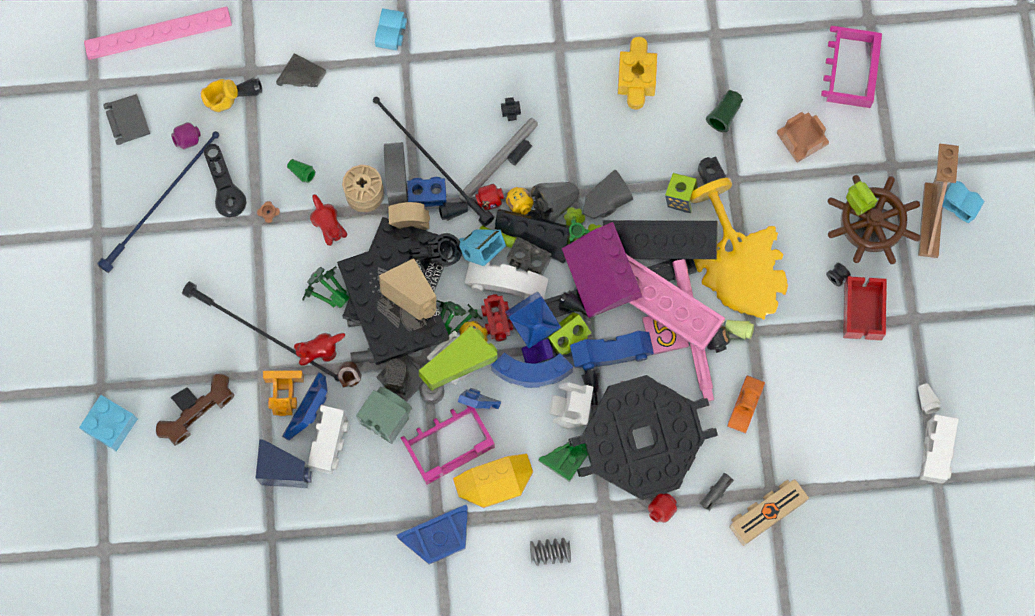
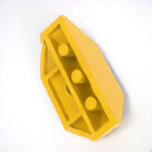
[453,454,533,508]

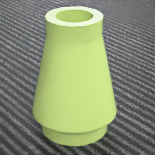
[725,320,754,340]

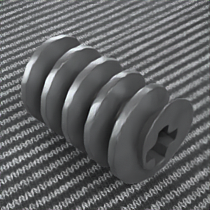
[530,538,571,566]

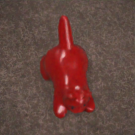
[310,194,348,246]
[294,333,345,366]

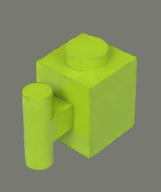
[845,181,878,216]

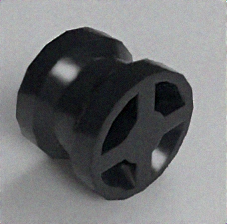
[826,262,851,287]

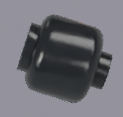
[707,325,731,353]

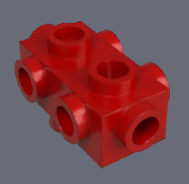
[481,294,513,342]

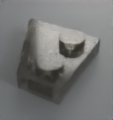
[276,53,326,87]

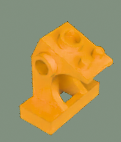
[263,371,304,416]

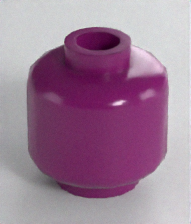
[171,122,201,150]

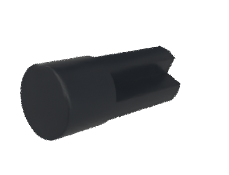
[507,139,532,166]

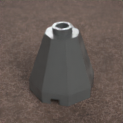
[531,182,579,222]

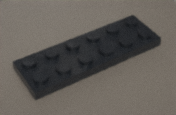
[603,220,718,260]

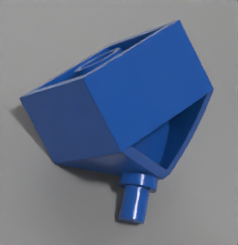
[506,291,561,348]

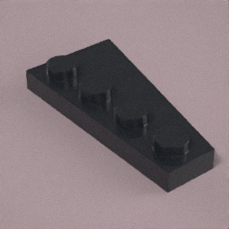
[494,209,570,264]

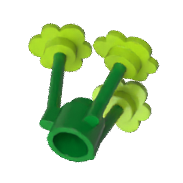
[564,207,601,245]

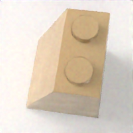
[379,258,436,320]

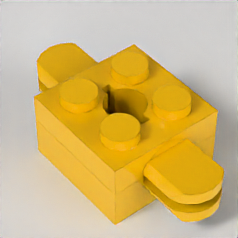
[617,37,657,110]

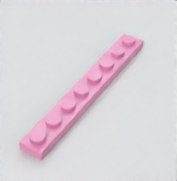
[84,6,232,60]

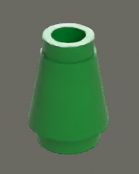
[287,159,316,183]

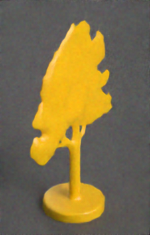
[690,178,788,320]

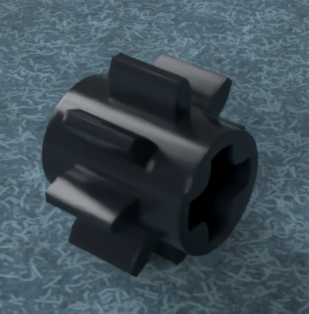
[501,97,521,121]

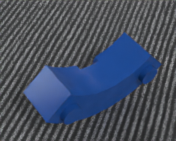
[570,330,654,371]
[491,353,573,388]

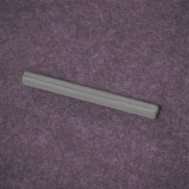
[458,118,538,202]

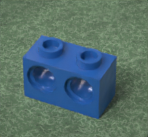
[407,177,447,207]

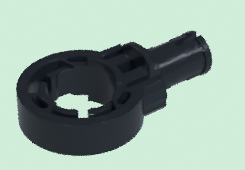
[408,233,462,267]

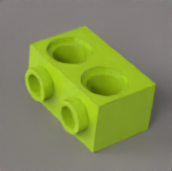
[546,312,592,355]

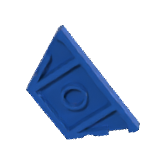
[282,372,328,440]
[397,504,468,565]

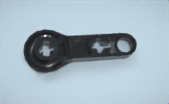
[204,144,247,218]

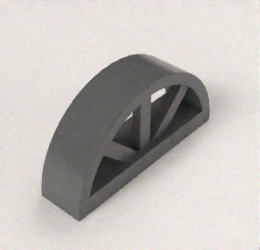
[384,142,408,206]

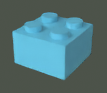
[79,395,138,452]

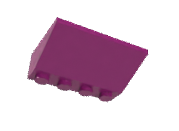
[562,222,643,318]

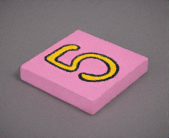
[642,316,689,355]

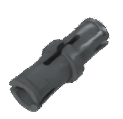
[700,473,734,511]

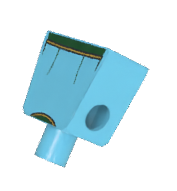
[459,229,506,266]

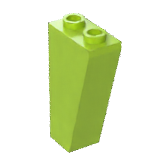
[419,326,498,390]

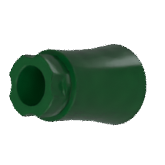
[706,90,743,133]

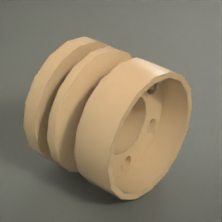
[342,165,385,212]

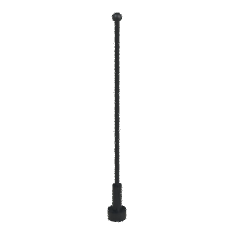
[373,97,495,227]
[182,281,339,382]

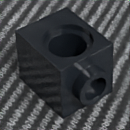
[697,156,726,184]

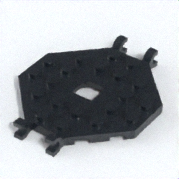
[568,375,718,500]

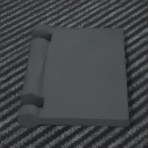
[103,94,150,145]

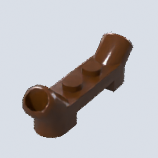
[156,374,234,446]

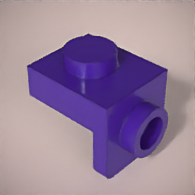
[521,339,554,364]

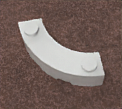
[464,262,548,299]

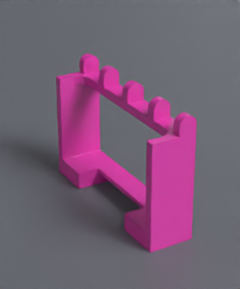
[821,26,882,108]
[400,405,495,485]

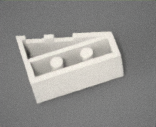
[308,405,350,474]
[920,415,959,483]

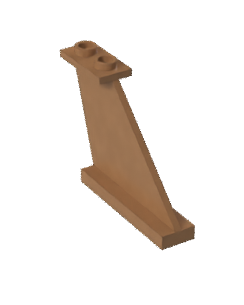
[918,143,959,258]

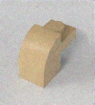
[388,202,430,230]

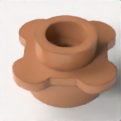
[257,201,280,223]

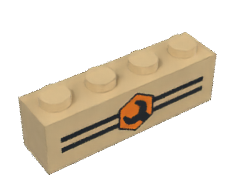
[729,479,809,546]

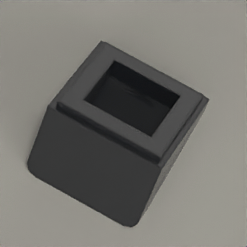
[170,387,197,412]

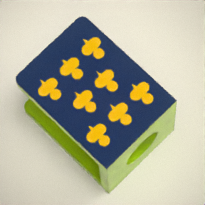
[665,173,698,213]

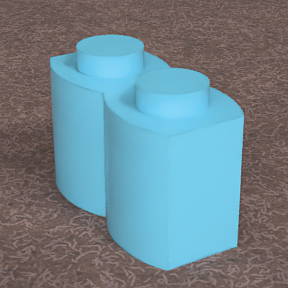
[375,8,407,51]
[942,181,985,223]

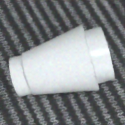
[918,384,941,414]

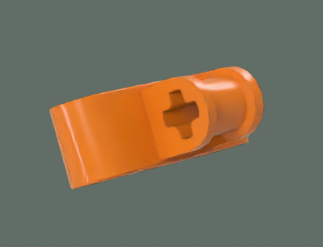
[727,375,765,434]

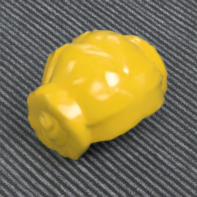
[201,79,238,112]

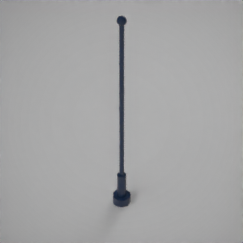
[97,131,219,273]

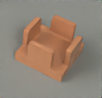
[777,112,829,163]

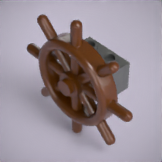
[827,175,921,265]

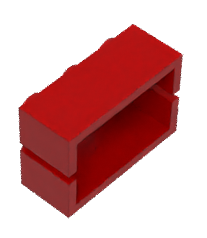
[843,276,887,340]

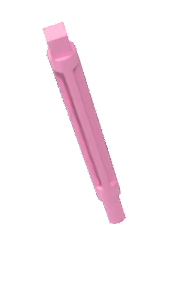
[672,259,714,402]

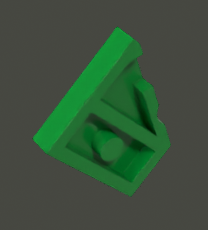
[538,442,588,482]

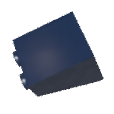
[255,439,312,488]

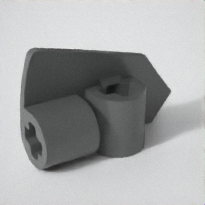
[583,170,633,219]

